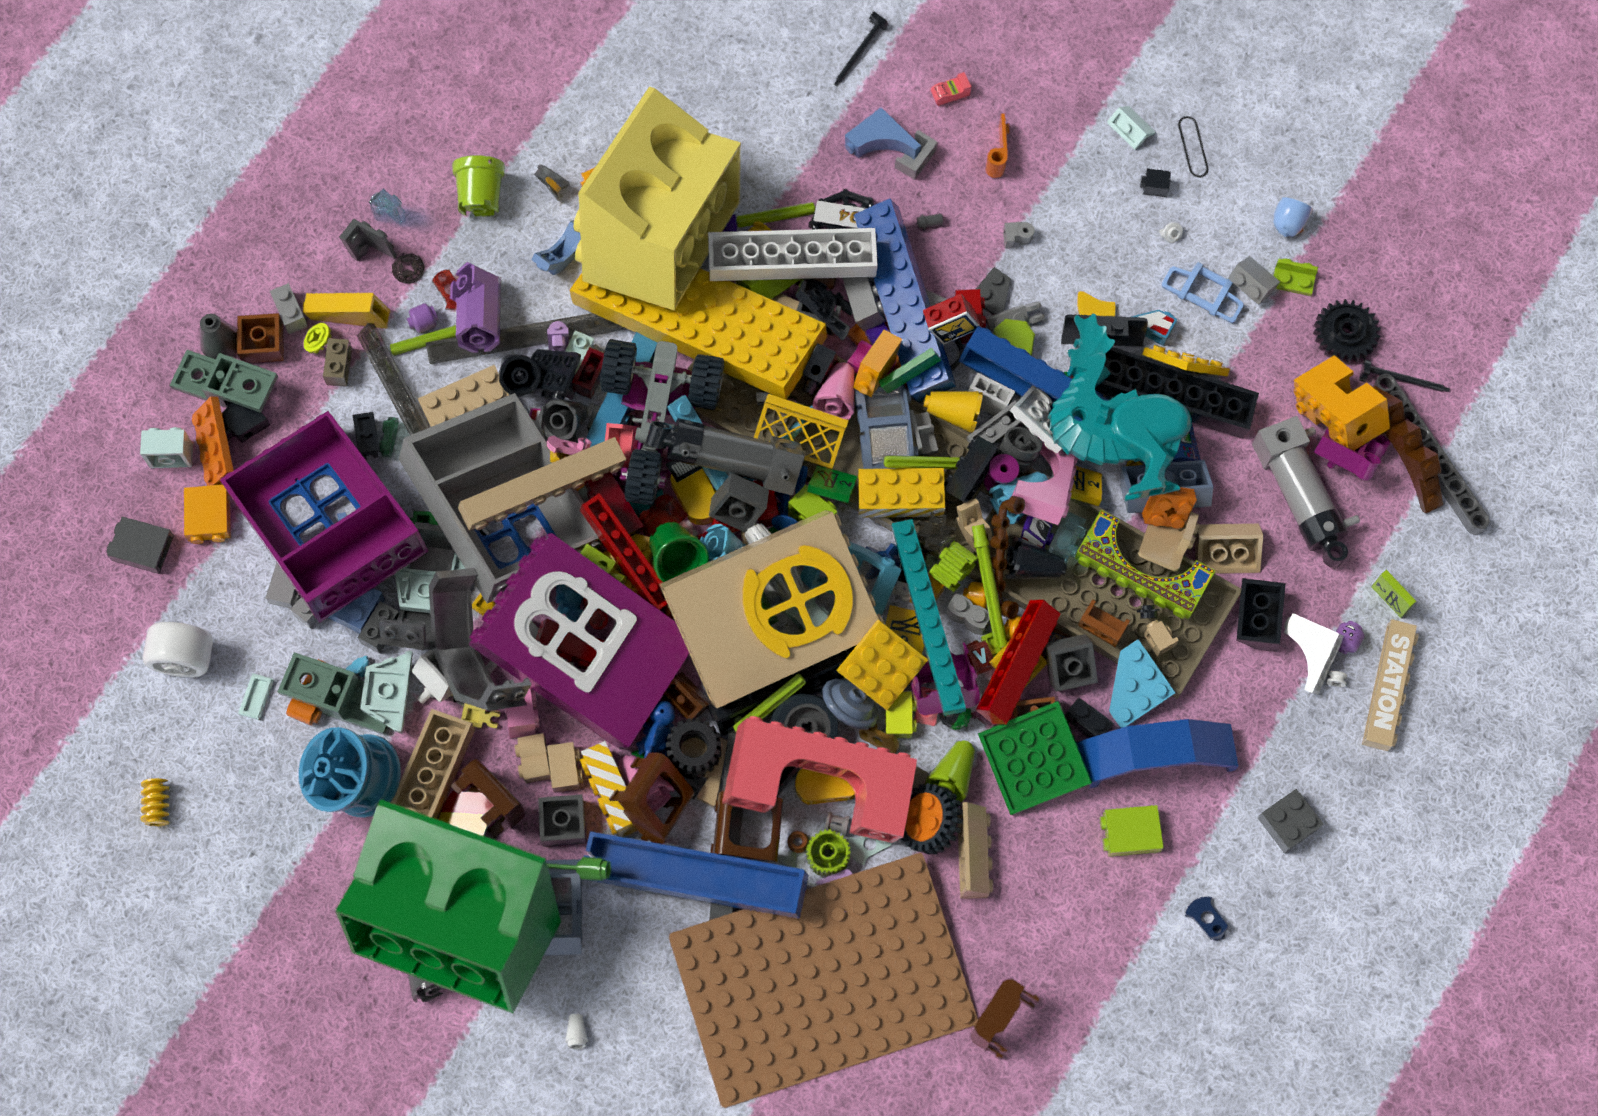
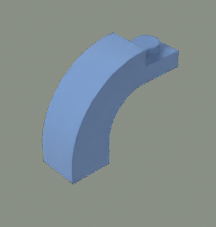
[531,220,581,275]

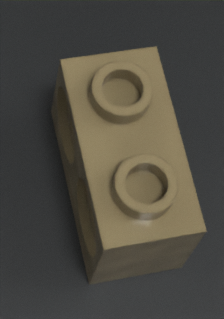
[323,338,353,387]

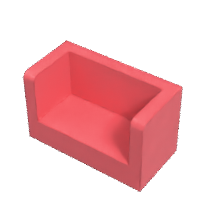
[605,423,638,468]

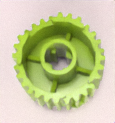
[929,541,978,592]
[806,829,851,877]

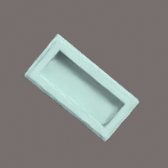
[238,673,274,720]

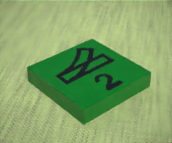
[807,465,858,503]

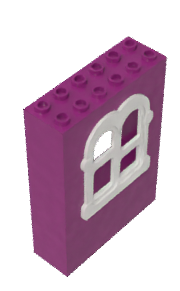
[468,533,689,748]

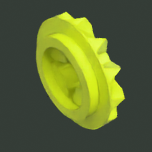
[304,323,332,354]

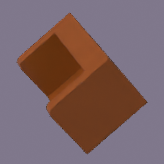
[1078,599,1131,647]

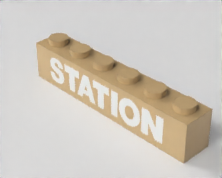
[1362,619,1419,751]

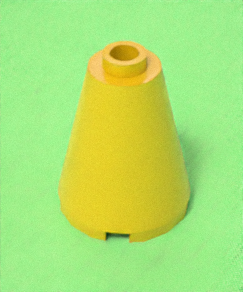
[923,391,983,433]

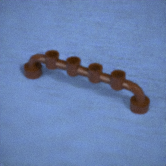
[990,496,1025,619]

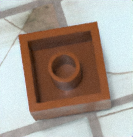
[237,313,284,363]

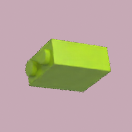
[1100,805,1163,857]

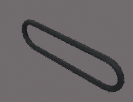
[1178,116,1209,178]

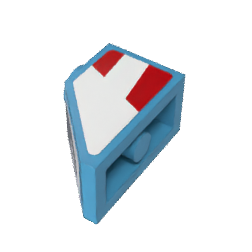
[1131,310,1177,346]

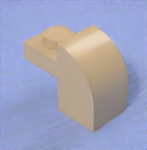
[956,498,993,552]

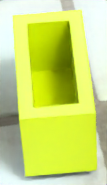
[885,691,917,738]

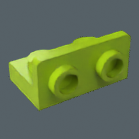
[1273,258,1318,296]

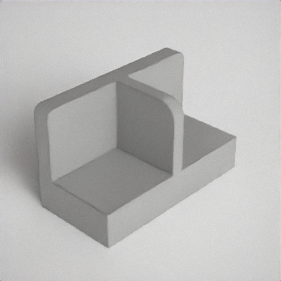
[909,410,938,457]

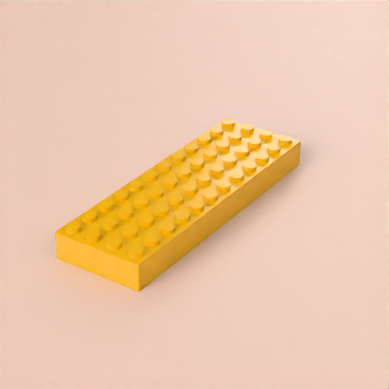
[569,268,827,400]

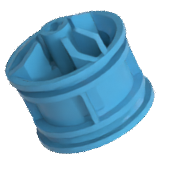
[299,727,401,818]

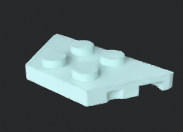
[360,651,413,734]

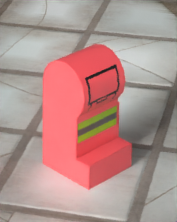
[930,72,971,105]

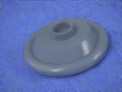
[822,679,878,730]

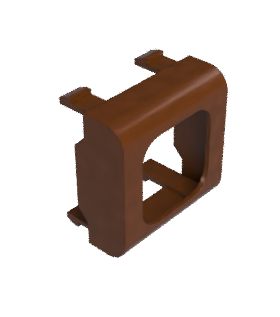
[609,753,694,844]
[451,758,526,838]
[710,791,783,864]
[971,979,1039,1059]

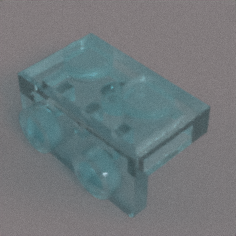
[369,188,406,226]

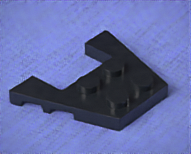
[795,278,853,340]

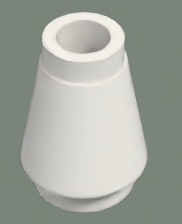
[565,1014,588,1049]

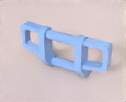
[1162,262,1243,323]

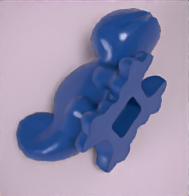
[636,701,675,758]

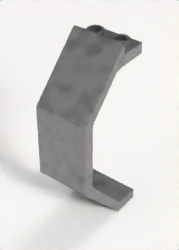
[378,522,456,650]
[429,568,532,711]

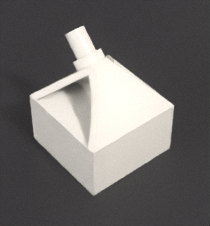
[412,649,453,704]

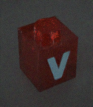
[967,640,994,675]

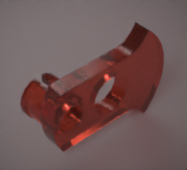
[432,270,457,310]

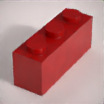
[535,618,605,669]

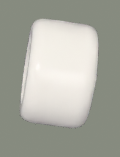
[143,622,213,677]

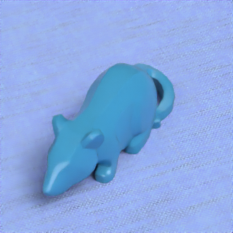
[556,584,583,622]

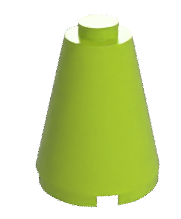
[925,740,975,802]

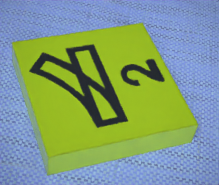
[1371,569,1416,618]

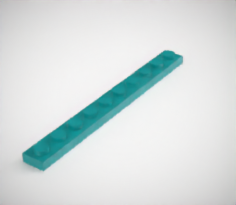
[891,519,966,716]

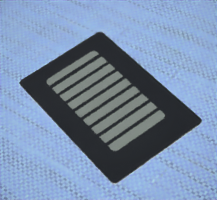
[666,460,702,483]

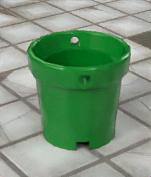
[649,522,709,582]

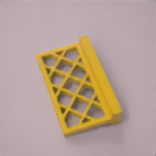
[753,394,848,469]

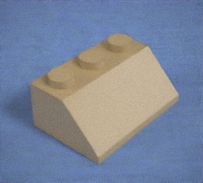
[1194,523,1263,573]

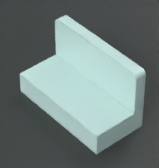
[1107,106,1156,149]

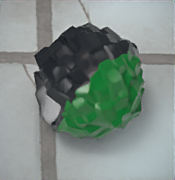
[938,708,972,730]

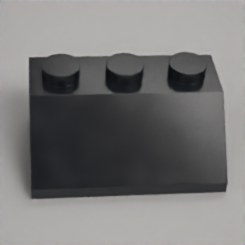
[944,436,1002,503]
[1236,578,1286,652]

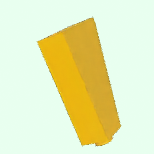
[303,293,390,329]

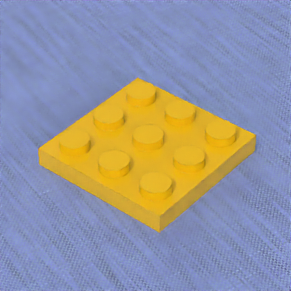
[837,620,928,710]

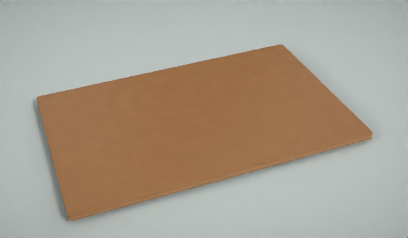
[669,853,978,1108]

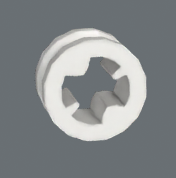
[1326,671,1347,687]

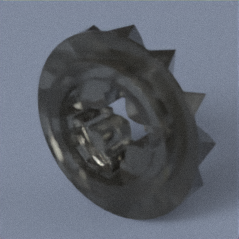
[392,252,425,284]

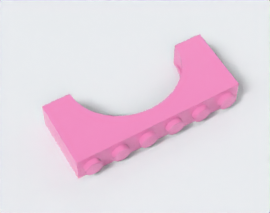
[1012,428,1078,525]

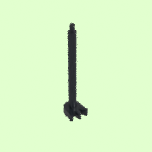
[834,11,888,86]
[1359,359,1450,392]

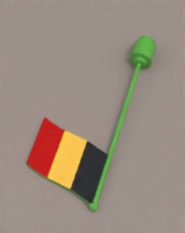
[438,791,611,881]

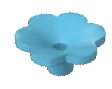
[346,656,369,677]

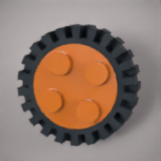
[901,783,963,855]

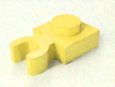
[461,703,501,728]

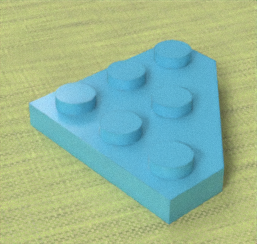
[1109,639,1176,728]

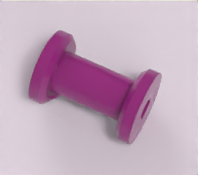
[984,454,1019,494]

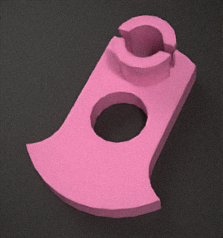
[546,435,592,455]

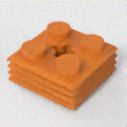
[1142,487,1197,529]

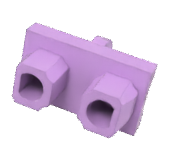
[547,321,569,351]

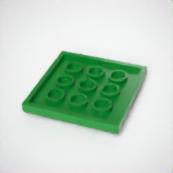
[977,701,1093,815]

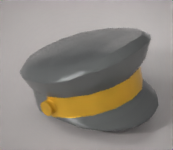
[534,165,570,200]

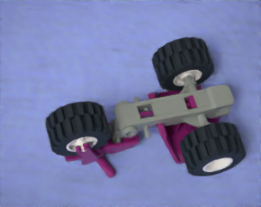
[600,339,725,506]

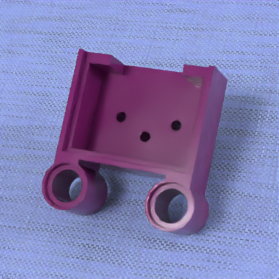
[1314,428,1390,481]

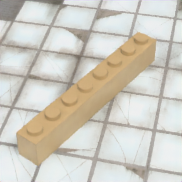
[458,437,626,531]

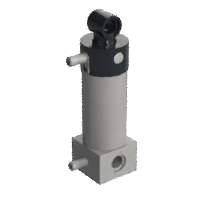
[1252,416,1360,568]

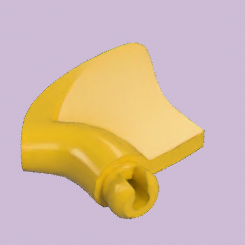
[1077,291,1115,316]

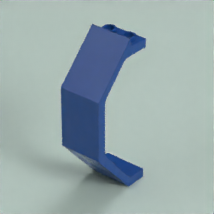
[1076,719,1239,788]

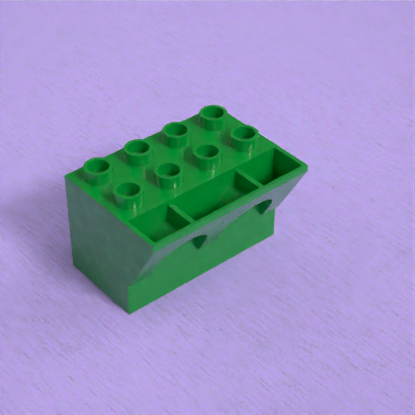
[335,800,561,1014]

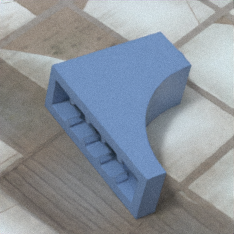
[845,108,921,160]

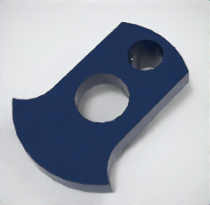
[1185,897,1228,941]

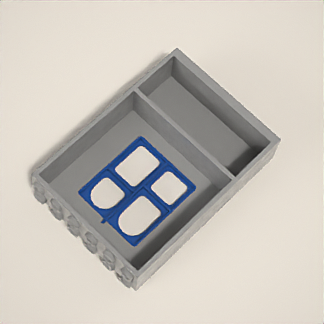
[399,393,602,603]

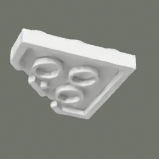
[1010,386,1062,454]

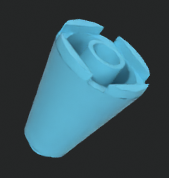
[989,472,1048,524]
[700,524,746,562]

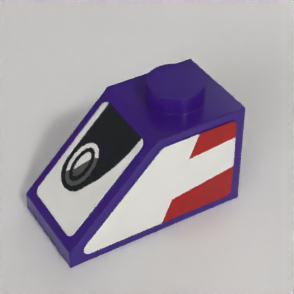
[1020,515,1054,549]

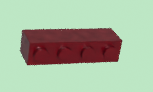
[584,472,643,537]

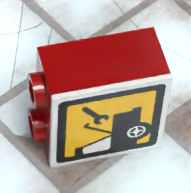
[923,294,981,345]

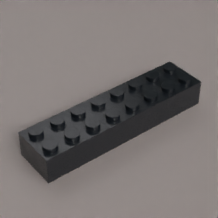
[1095,347,1259,439]

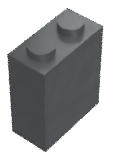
[106,516,174,574]

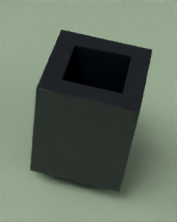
[1140,168,1171,198]

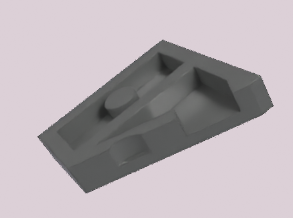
[976,267,1010,315]

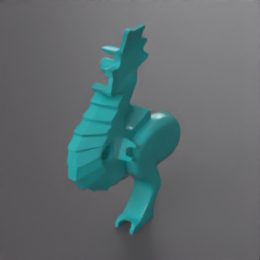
[1048,313,1192,501]

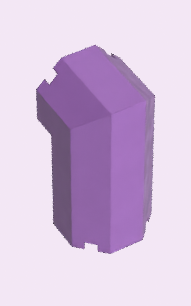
[450,262,501,353]

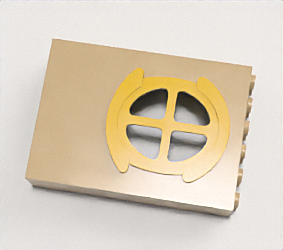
[659,510,884,708]

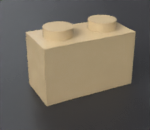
[547,742,583,792]

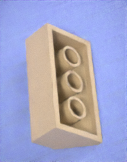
[958,802,993,899]

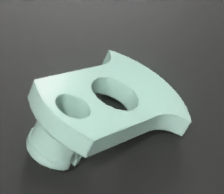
[848,836,892,865]

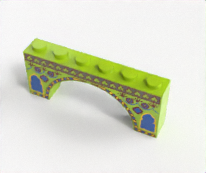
[1075,510,1215,620]

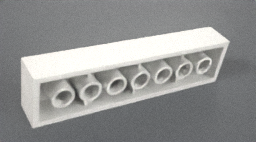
[708,228,877,281]

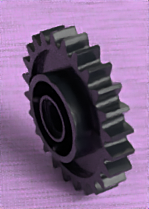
[1313,299,1381,364]

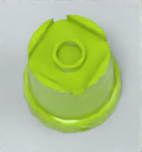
[452,155,505,217]

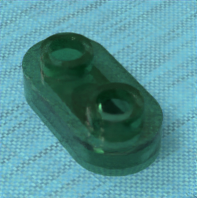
[379,417,399,458]

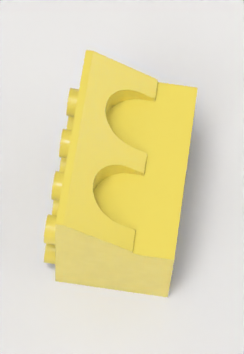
[573,87,741,310]

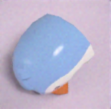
[1273,197,1313,237]

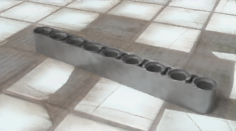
[1374,374,1489,535]

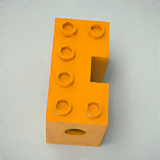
[1293,355,1390,451]

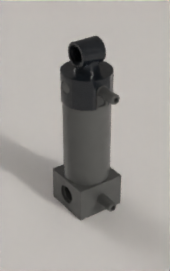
[646,418,805,495]

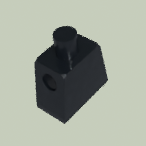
[222,402,270,443]

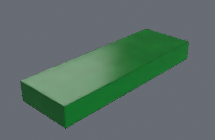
[878,348,941,394]

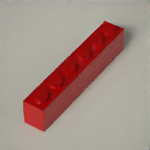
[580,493,668,611]
[975,600,1061,724]

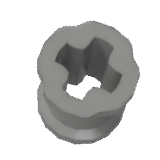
[824,812,850,836]

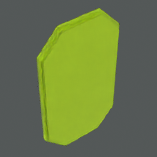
[993,319,1035,395]

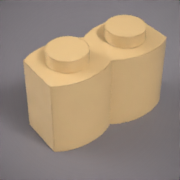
[514,733,551,783]

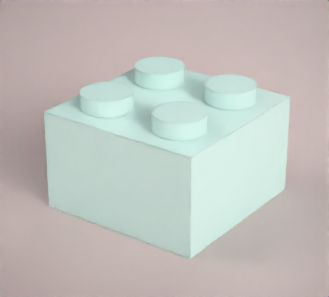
[140,427,193,468]

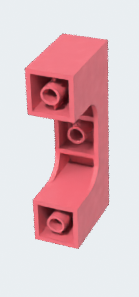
[722,716,917,843]

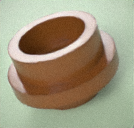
[787,831,809,853]

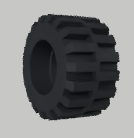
[666,718,721,778]

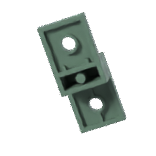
[169,350,278,413]
[277,652,388,735]

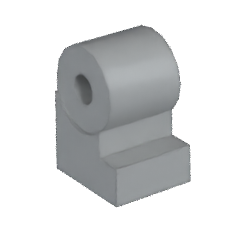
[1003,222,1035,248]

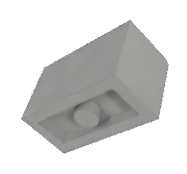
[895,130,938,180]

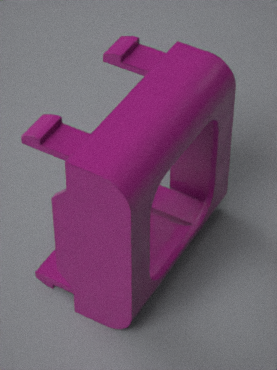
[910,642,980,715]

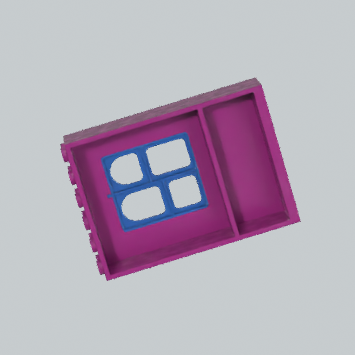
[220,411,429,623]

